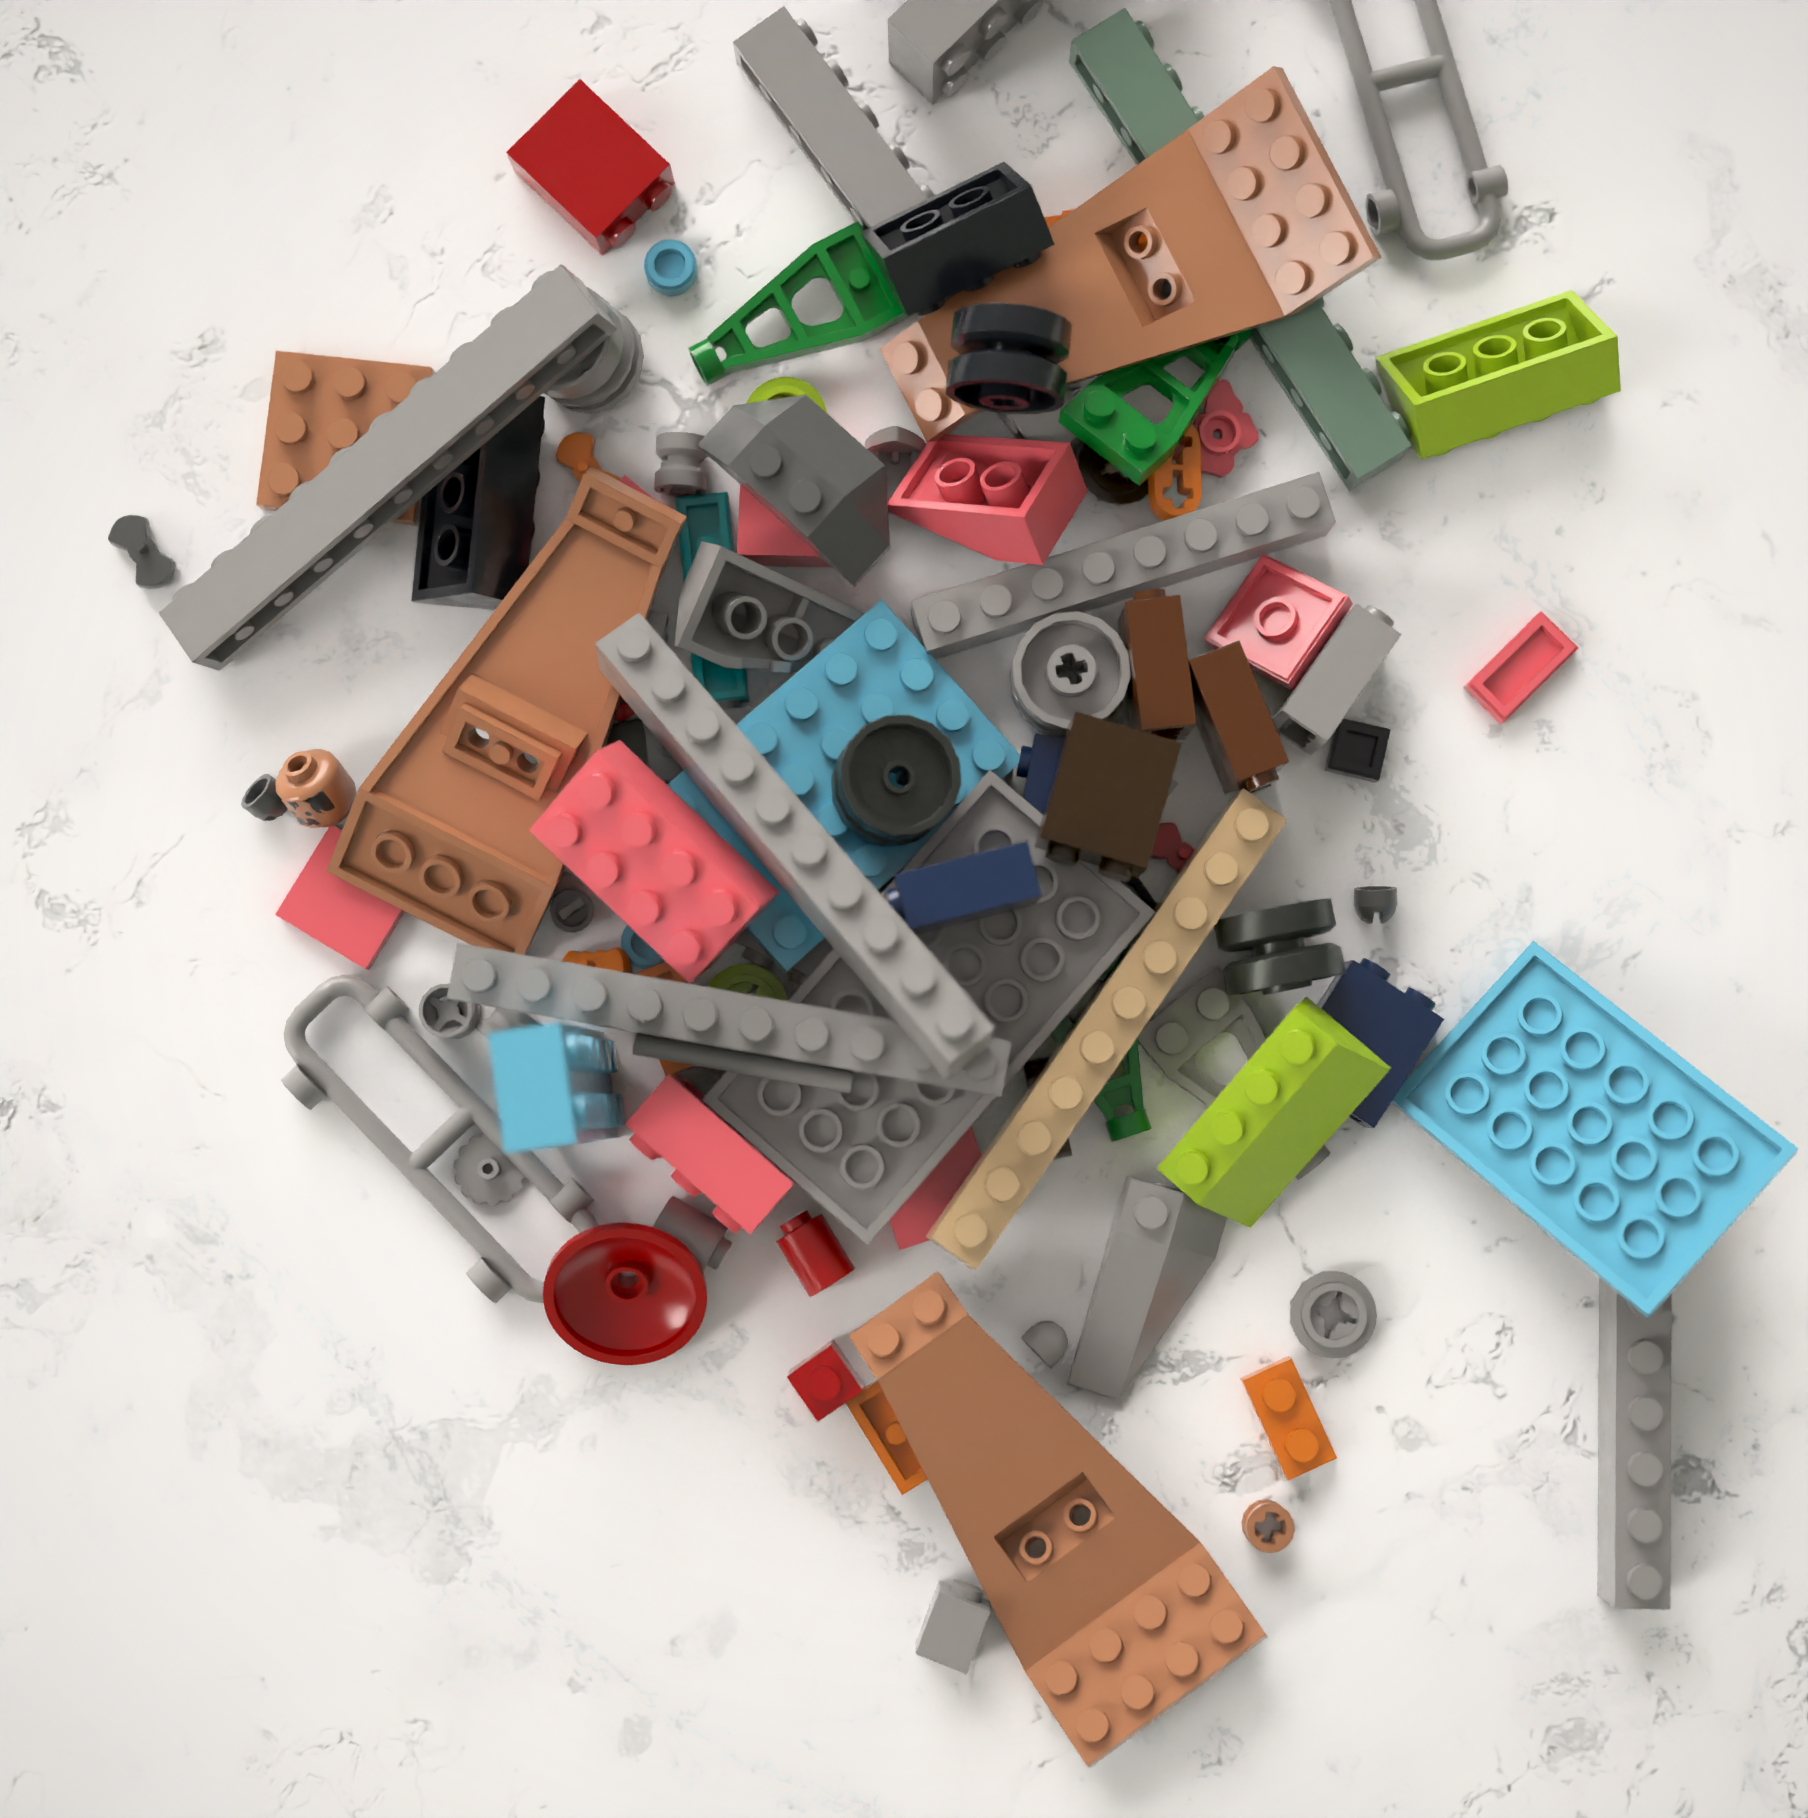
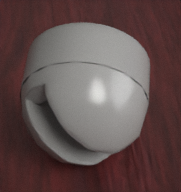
[1020,1321,1068,1368]

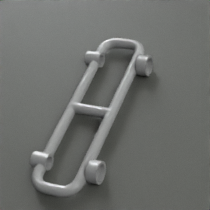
[1329,0,1508,261]
[281,975,599,1304]

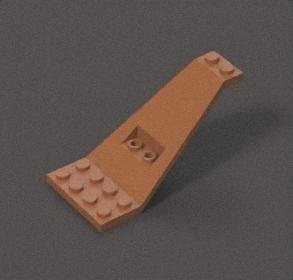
[879,66,1382,442]
[326,467,687,955]
[848,1271,1268,1768]

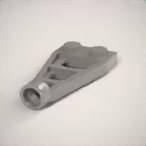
[1137,967,1331,1180]

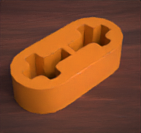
[1148,425,1202,521]

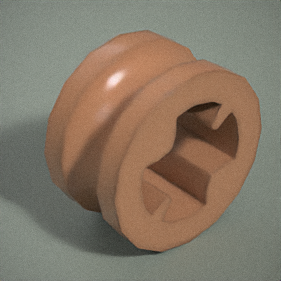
[1241,1499,1295,1553]

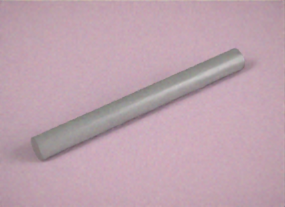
[633,1033,854,1093]

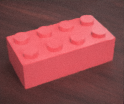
[529,740,780,984]

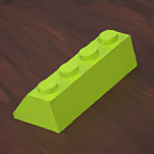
[1375,290,1621,459]
[1157,996,1391,1228]

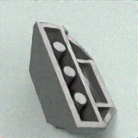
[697,395,891,587]

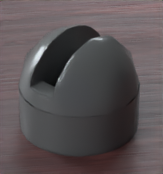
[241,774,288,821]
[1354,886,1397,925]
[550,888,593,932]

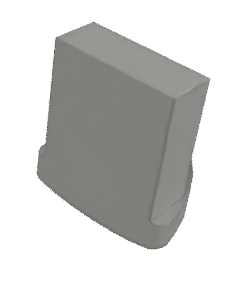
[864,426,927,501]

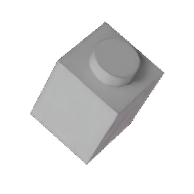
[915,1579,991,1674]

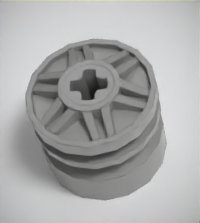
[544,286,644,414]

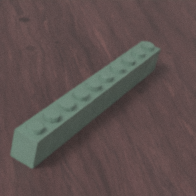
[1069,8,1412,492]

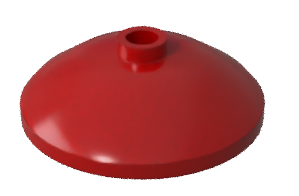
[543,1222,708,1365]

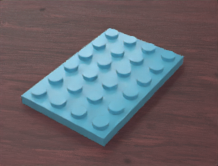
[667,599,1020,973]
[1391,941,1799,1319]

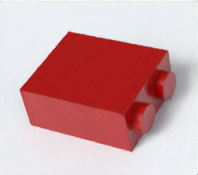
[506,79,675,256]

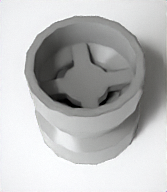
[654,432,708,497]
[419,984,481,1039]

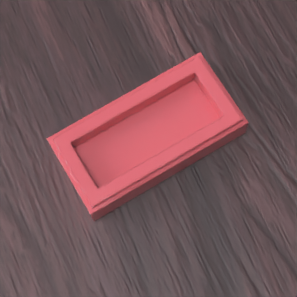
[1463,611,1579,724]

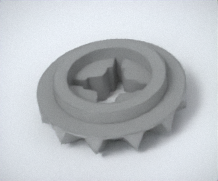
[1290,1271,1377,1358]

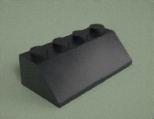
[411,396,545,610]

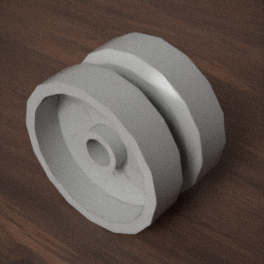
[1010,611,1131,738]

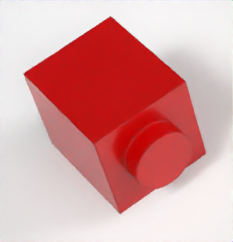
[786,1339,864,1422]

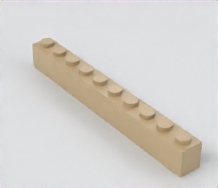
[925,788,1287,1270]

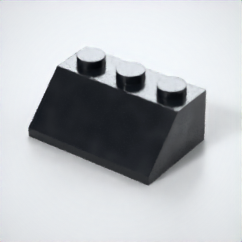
[861,162,1055,317]

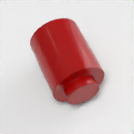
[776,1210,856,1297]

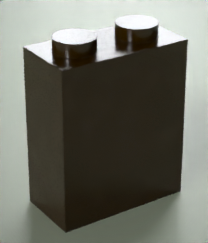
[1034,712,1182,881]

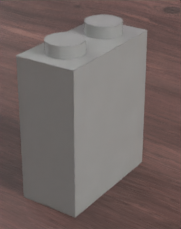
[1272,603,1402,756]

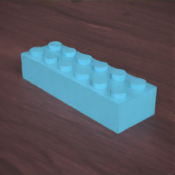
[488,1022,625,1153]

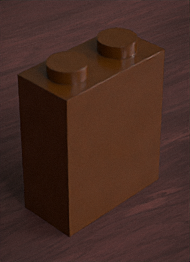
[1117,589,1197,741]
[1189,640,1289,795]

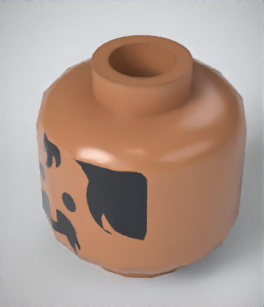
[275,749,357,828]

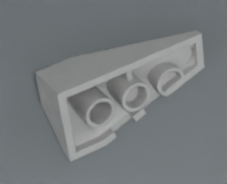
[674,541,865,673]
[1067,1176,1227,1400]

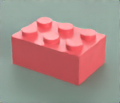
[625,1074,796,1234]

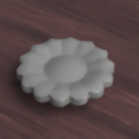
[453,1134,526,1206]

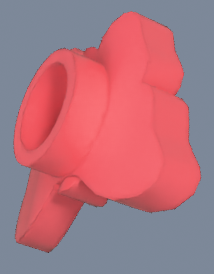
[1172,379,1259,478]

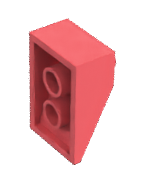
[888,434,1088,565]

